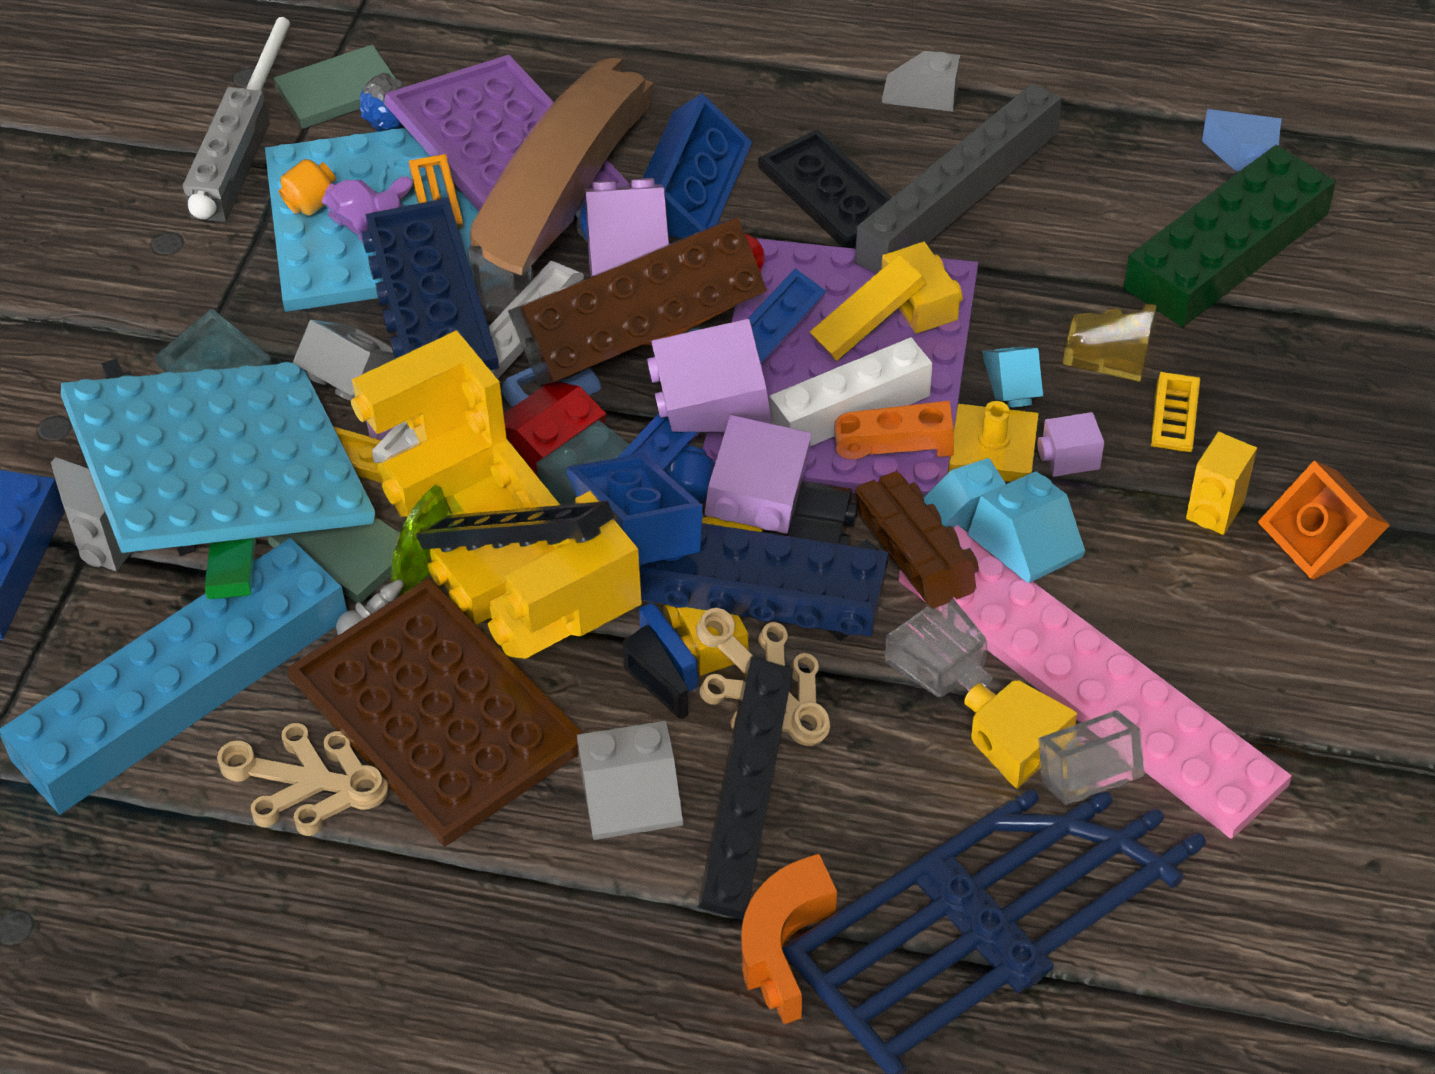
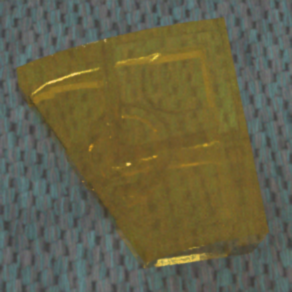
[1063,304,1157,382]

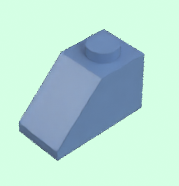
[1202,109,1282,171]

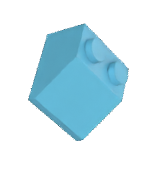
[968,471,1085,583]

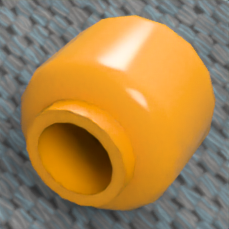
[278,159,336,216]

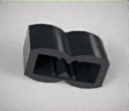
[788,481,858,546]

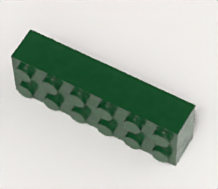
[1124,145,1336,328]

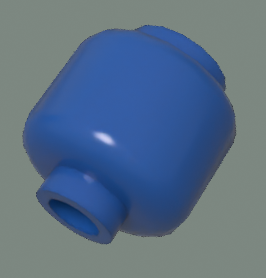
[665,446,715,504]

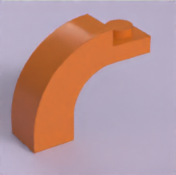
[741,854,837,1024]

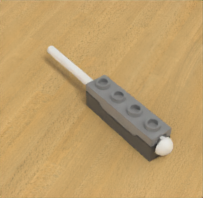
[183,17,290,223]

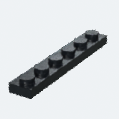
[416,501,615,552]
[697,656,793,920]

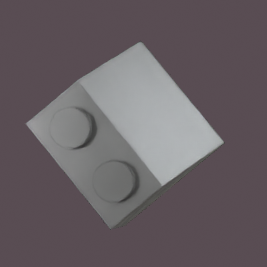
[293,320,394,401]
[51,457,131,572]
[577,721,683,840]

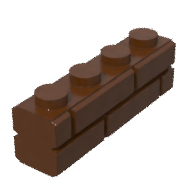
[855,471,979,609]

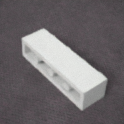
[769,337,932,447]

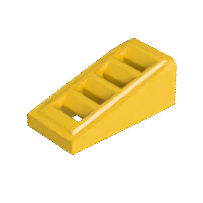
[1151,372,1200,452]

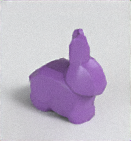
[322,176,413,242]

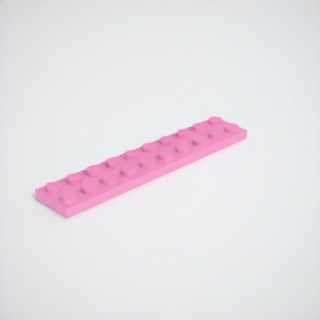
[899,525,1292,839]

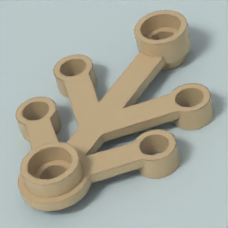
[696,608,830,746]
[217,723,389,836]

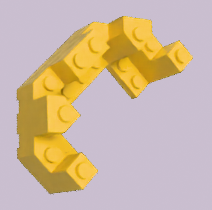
[351,330,642,659]

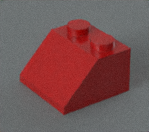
[504,381,606,482]

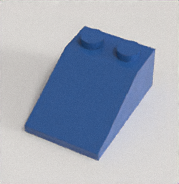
[567,453,703,568]

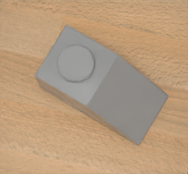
[882,51,960,112]

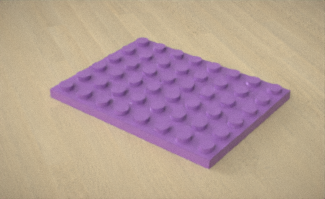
[703,238,978,498]

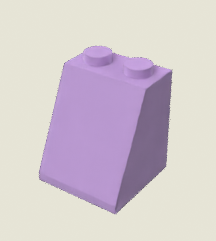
[584,178,669,276]
[647,319,772,432]
[705,415,812,534]

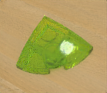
[391,484,451,596]

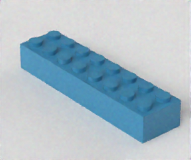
[0,538,347,815]

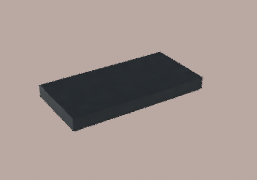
[758,129,892,248]

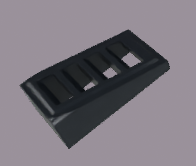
[623,625,689,719]

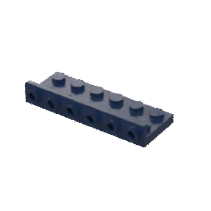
[361,198,499,371]
[639,523,889,637]

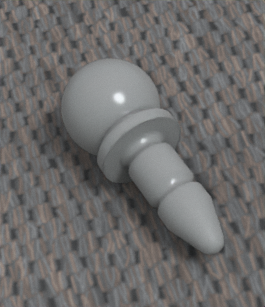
[336,579,404,635]

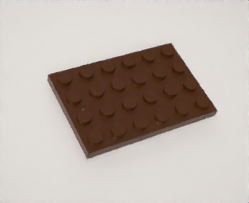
[287,578,584,847]

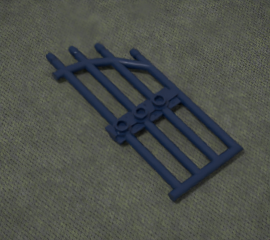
[782,789,1206,1074]

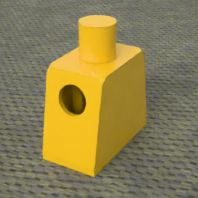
[964,680,1077,789]

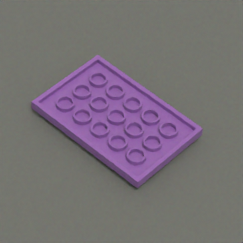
[385,55,631,215]

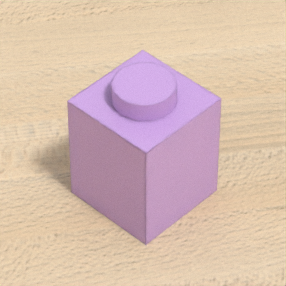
[1037,412,1104,477]

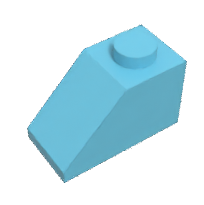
[982,346,1043,407]
[924,458,1006,532]

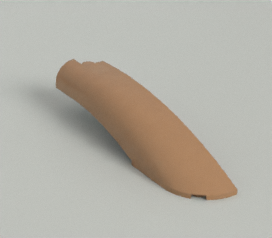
[470,58,654,275]

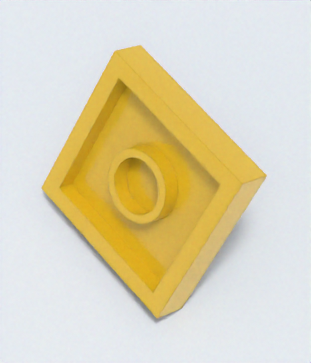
[948,401,1039,482]

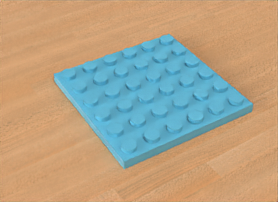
[265,128,513,312]
[61,362,375,553]

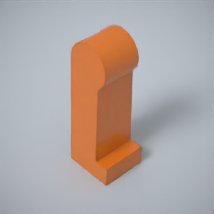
[834,400,954,459]

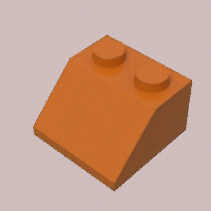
[1258,460,1390,579]

